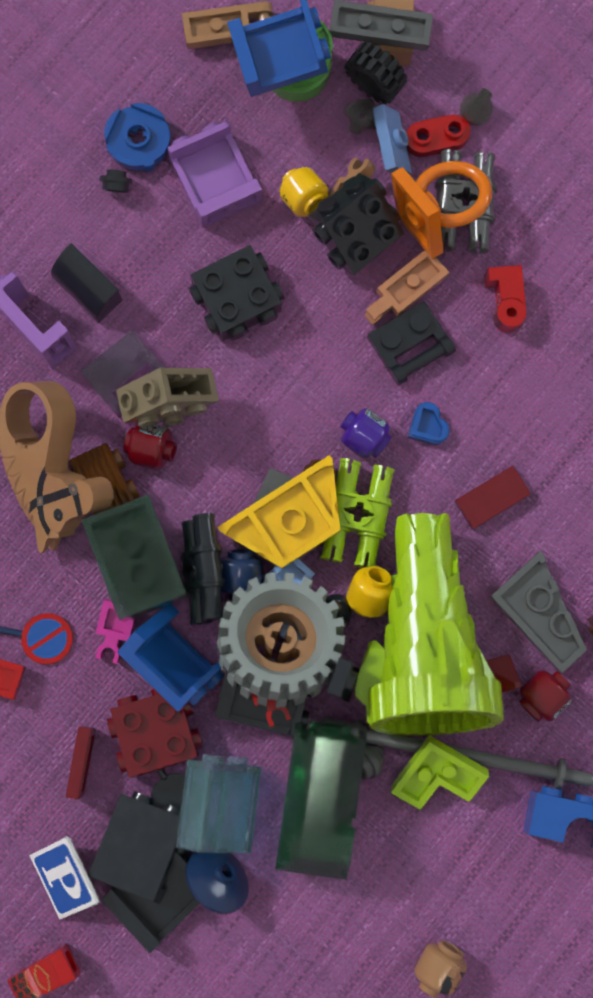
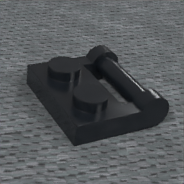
[367,301,456,386]

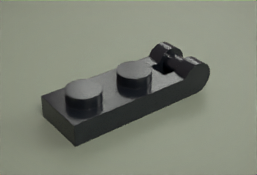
[327,657,360,702]

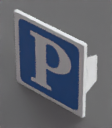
[29,836,99,919]

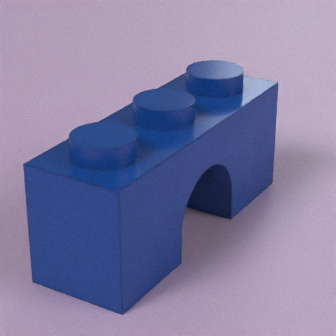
[523,786,593,848]

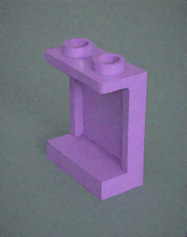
[167,121,262,228]
[0,271,77,369]

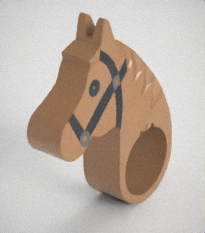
[0,380,114,553]

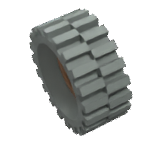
[217,572,345,708]

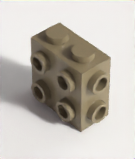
[116,368,219,427]

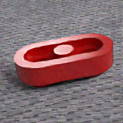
[406,114,470,157]

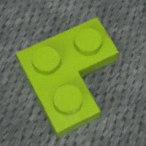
[391,735,489,810]

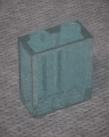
[176,754,261,853]

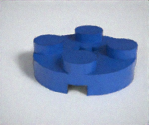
[104,103,171,172]

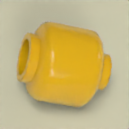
[280,167,329,217]
[346,566,393,618]

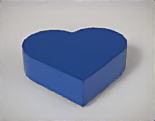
[407,402,450,445]

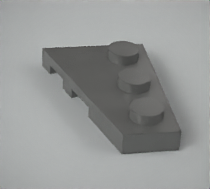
[490,551,587,674]

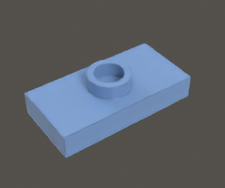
[373,104,412,174]

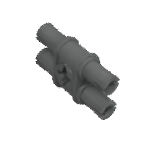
[434,149,497,254]

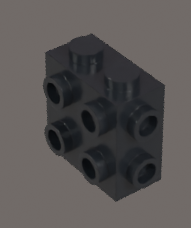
[308,173,404,275]
[188,245,284,341]

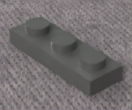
[329,0,433,51]

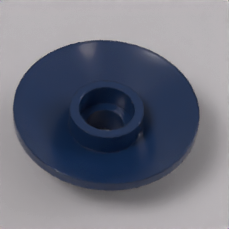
[186,846,249,914]

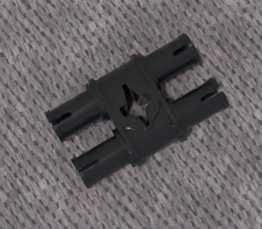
[180,513,226,625]

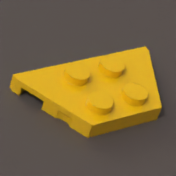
[217,455,341,569]

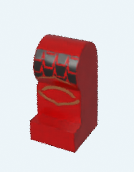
[484,265,526,333]
[7,943,81,998]

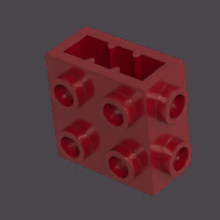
[107,689,203,778]

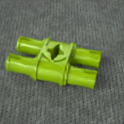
[320,458,395,568]

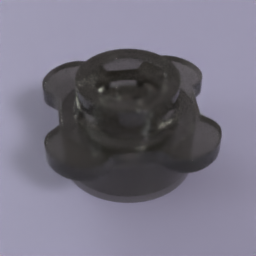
[344,98,376,134]

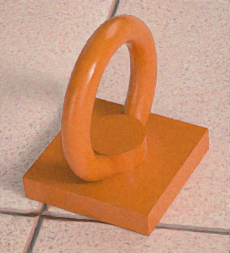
[391,161,492,259]

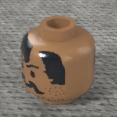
[414,940,467,998]

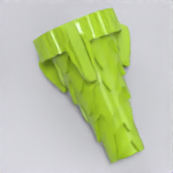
[355,513,504,736]

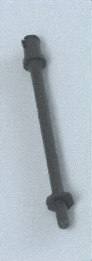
[320,716,593,790]

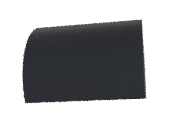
[51,243,122,323]

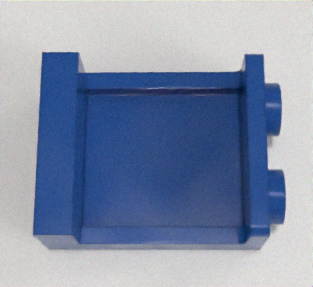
[227,0,331,97]
[117,603,225,712]

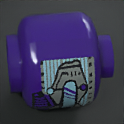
[340,408,392,459]

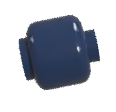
[221,549,263,600]

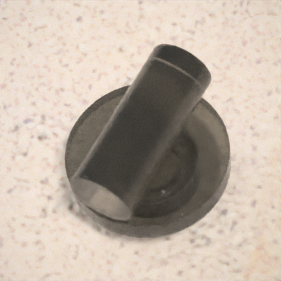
[460,88,493,126]

